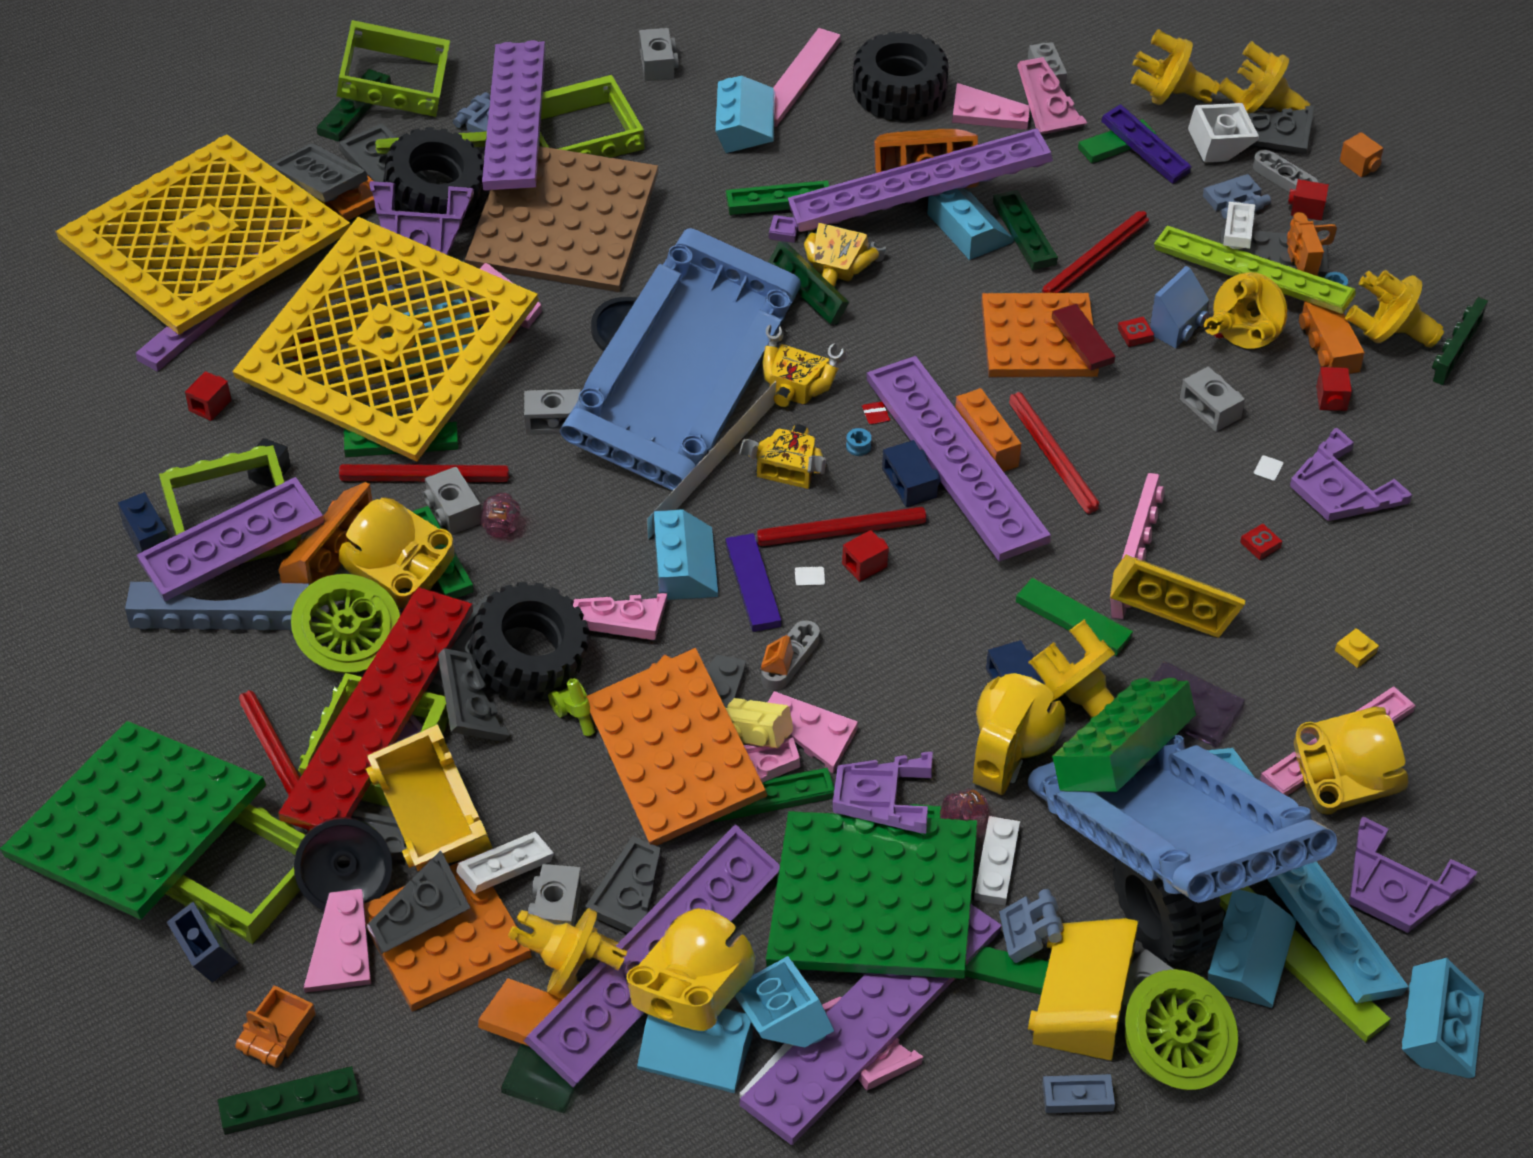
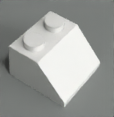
[1188,103,1259,162]

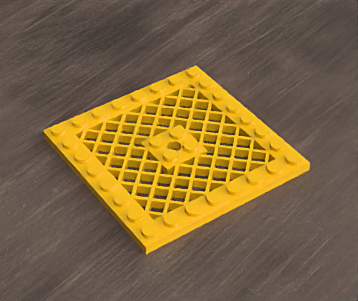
[56,134,351,335]
[232,217,539,462]

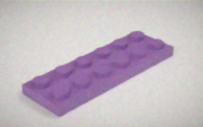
[137,477,324,602]

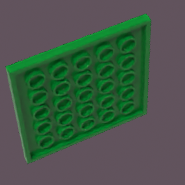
[0,721,266,920]
[766,811,977,979]

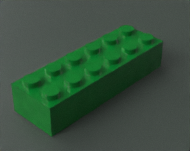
[1052,678,1196,792]

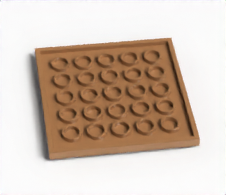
[465,146,659,292]

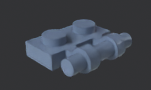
[453,92,490,132]
[1203,174,1271,219]
[999,889,1063,963]

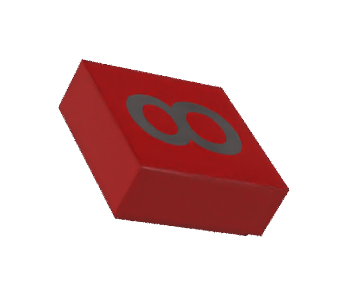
[1118,316,1154,347]
[1240,524,1282,560]

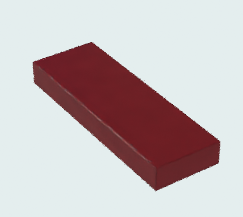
[1052,304,1116,371]

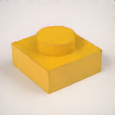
[1335,628,1379,668]

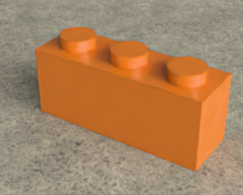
[1299,302,1365,374]
[955,388,1022,472]

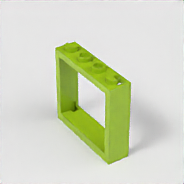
[336,20,450,117]
[539,75,644,158]
[159,445,301,563]
[298,673,449,807]
[166,804,305,944]

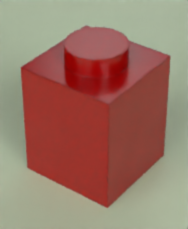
[1288,179,1329,221]
[1316,367,1352,411]
[185,371,232,421]
[842,530,889,582]

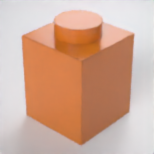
[1339,132,1384,178]

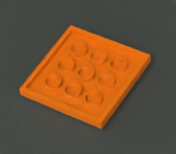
[981,293,1099,377]
[364,856,531,1012]

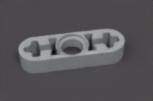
[1253,150,1318,192]
[761,620,820,691]

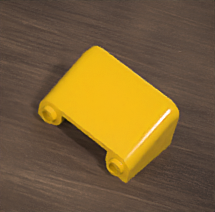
[366,724,493,871]
[1028,918,1138,1061]

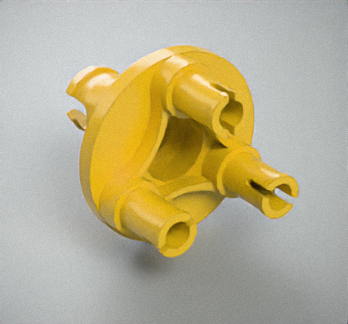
[1131,29,1220,105]
[1218,41,1310,114]
[1345,270,1444,348]
[1204,272,1287,349]
[1028,619,1115,718]
[508,908,627,999]

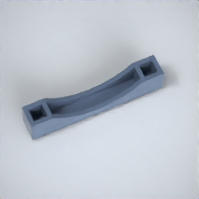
[125,582,309,631]

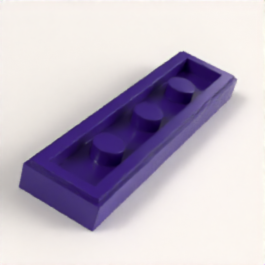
[1101,104,1192,184]
[725,533,781,632]

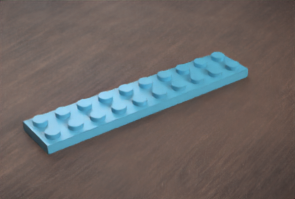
[1207,748,1409,1003]

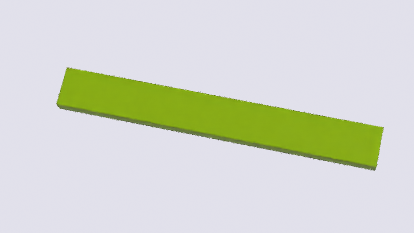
[1154,225,1356,314]
[1219,886,1390,1043]

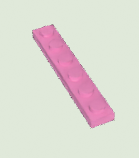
[1110,473,1164,619]

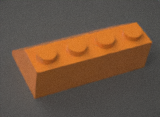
[279,482,372,585]

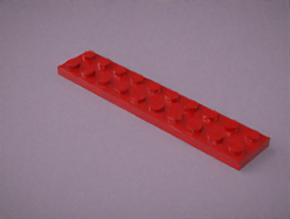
[278,587,473,830]

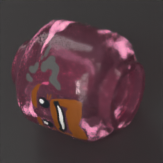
[480,493,521,538]
[940,788,989,828]

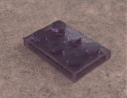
[1150,661,1245,748]

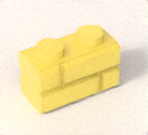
[726,698,793,749]

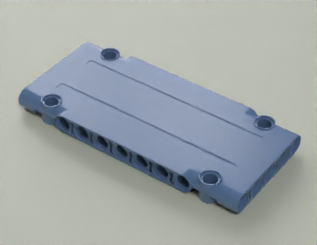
[560,228,801,490]
[1028,735,1337,903]

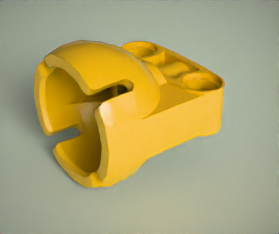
[339,497,455,609]
[973,673,1066,795]
[1294,707,1408,815]
[627,908,755,1031]

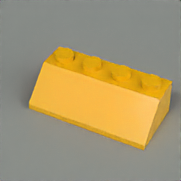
[1110,554,1245,638]

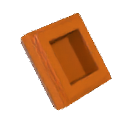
[761,635,794,676]

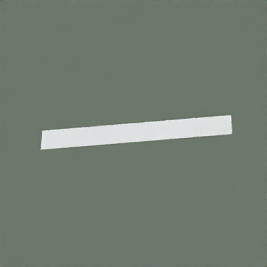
[647,381,776,540]

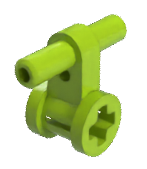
[548,678,595,736]

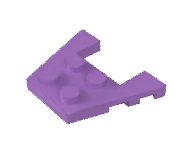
[370,181,474,255]
[1290,428,1412,521]
[833,752,933,834]
[1348,817,1477,933]

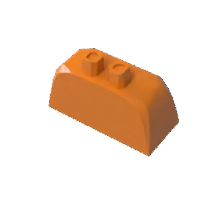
[874,129,979,188]

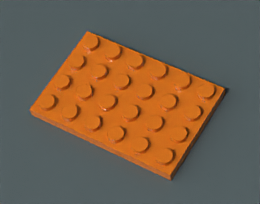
[586,648,767,846]

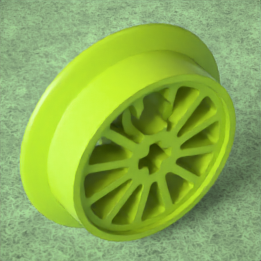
[291,574,400,673]
[1125,969,1238,1090]

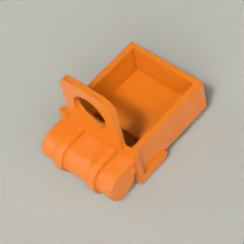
[1287,212,1337,276]
[235,986,316,1068]

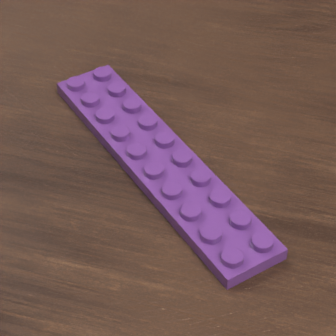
[482,40,546,190]
[788,128,1053,232]
[867,356,1051,562]
[524,824,780,1087]
[740,904,1002,1145]

